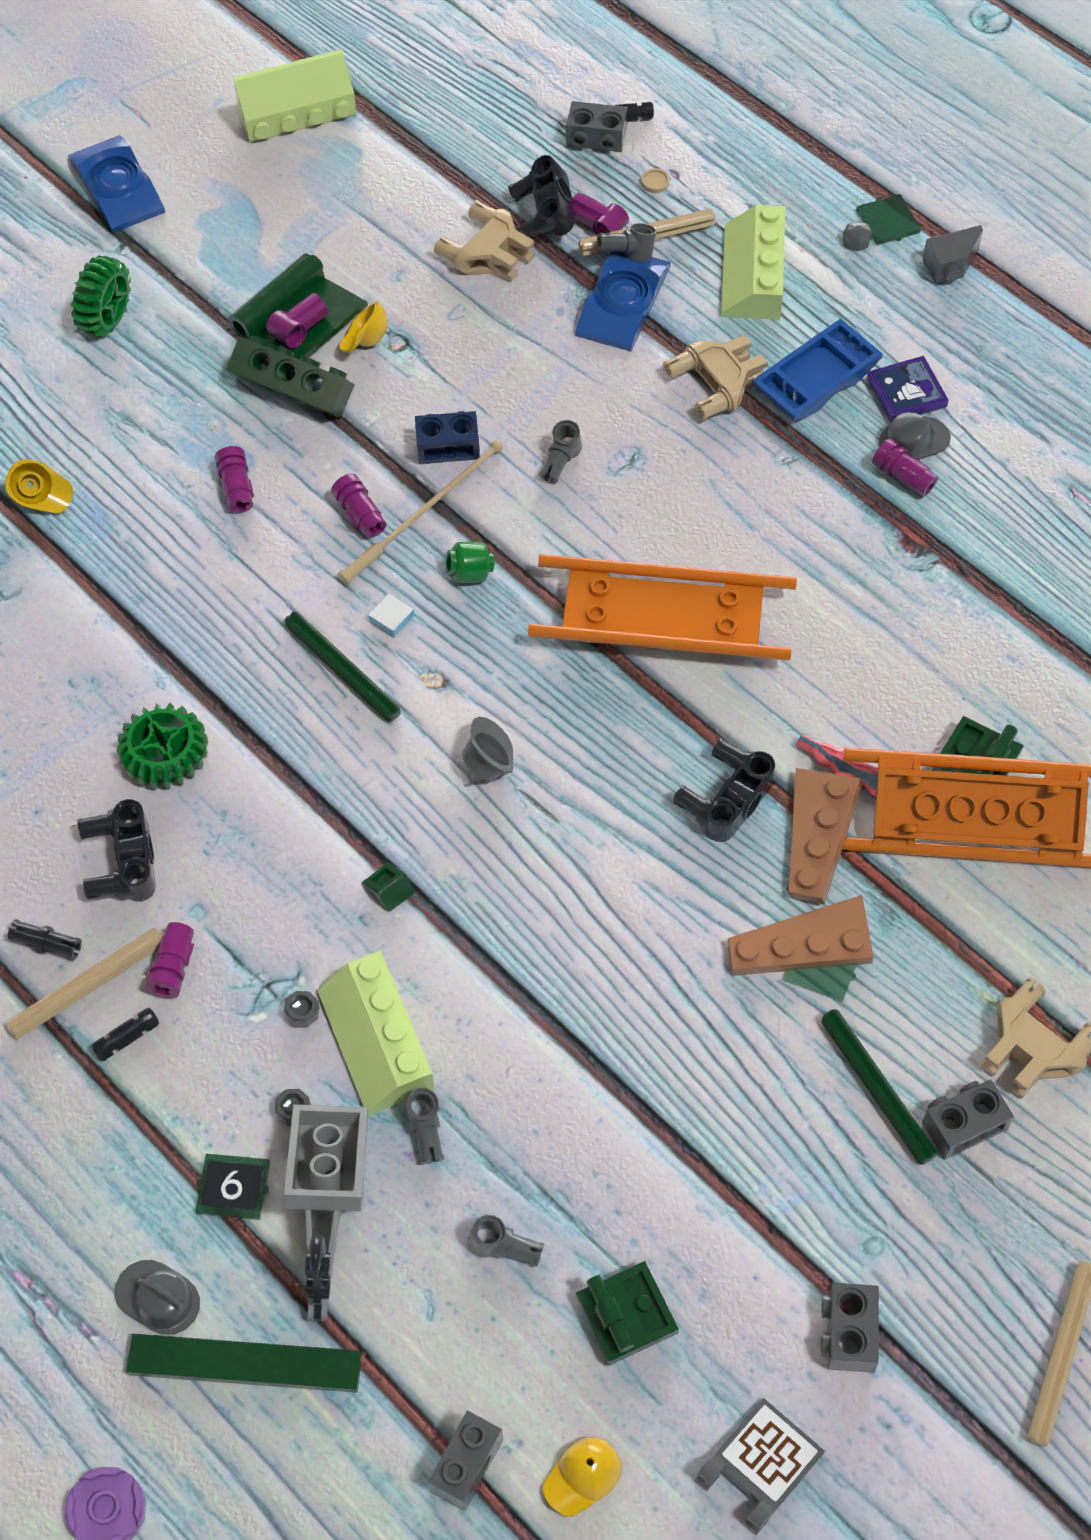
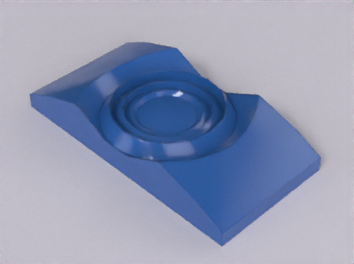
[68,135,165,233]
[575,251,671,352]
[752,318,883,421]

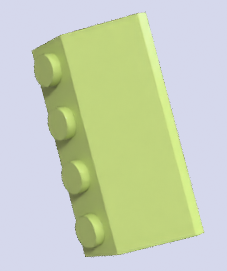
[233,49,357,143]
[721,205,785,320]
[317,950,435,1116]

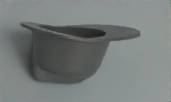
[879,412,951,459]
[461,716,513,783]
[115,1260,200,1335]

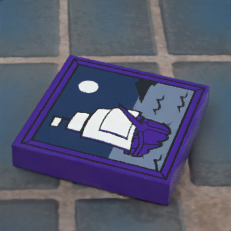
[867,355,949,422]

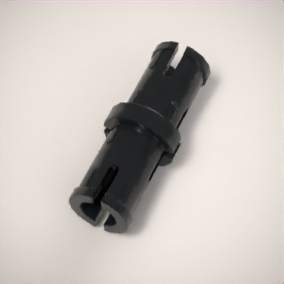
[7,919,82,960]

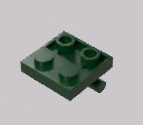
[932,715,1024,776]
[576,1261,679,1366]

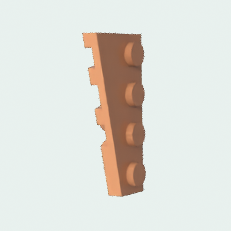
[789,768,863,904]
[728,895,874,976]

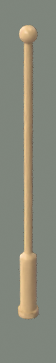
[337,440,503,586]

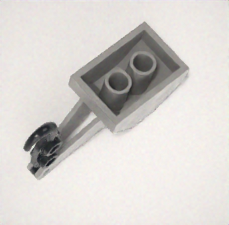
[284,1105,368,1321]

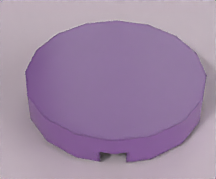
[65,1467,147,1540]

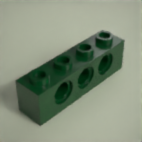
[226,335,355,418]

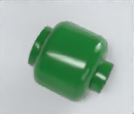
[445,542,495,583]

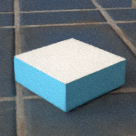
[368,593,414,637]

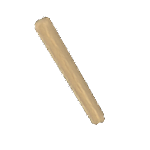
[579,209,716,257]
[6,928,162,1039]
[1027,1261,1091,1447]

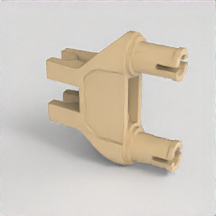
[434,200,535,282]
[662,335,768,421]
[982,977,1091,1099]

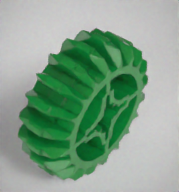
[71,255,131,338]
[117,703,208,790]

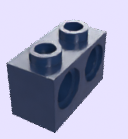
[415,411,480,464]

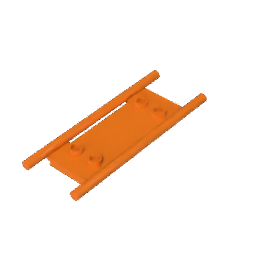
[528,554,797,661]
[842,747,1091,868]

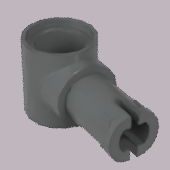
[597,223,657,262]
[539,420,582,484]
[404,1088,445,1165]
[468,1215,544,1267]

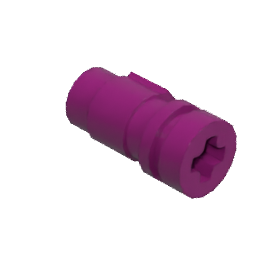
[872,438,939,497]
[214,446,254,513]
[331,473,387,538]
[145,922,194,999]

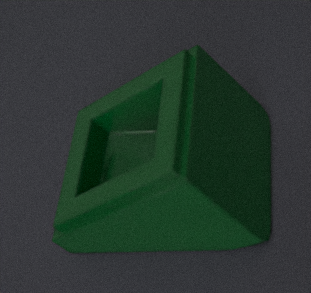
[362,862,414,912]

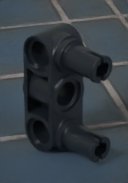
[508,155,575,239]
[673,738,775,842]
[77,799,156,902]

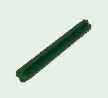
[284,611,401,722]
[821,1009,937,1165]

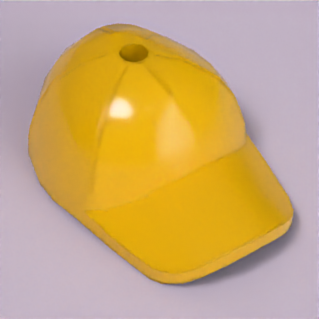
[339,301,388,353]
[5,459,73,513]
[543,1437,622,1517]

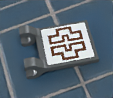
[695,1398,825,1535]

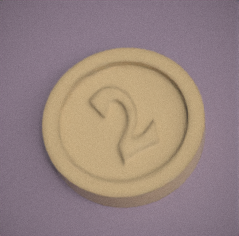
[641,168,670,193]

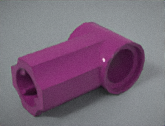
[572,192,629,236]
[266,293,329,348]

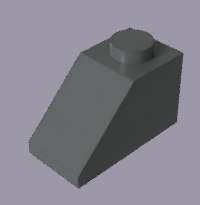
[922,225,983,285]

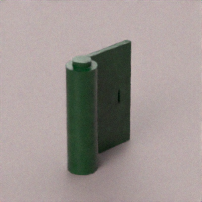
[228,253,368,369]

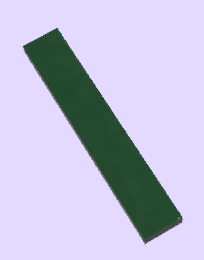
[126,1333,363,1393]

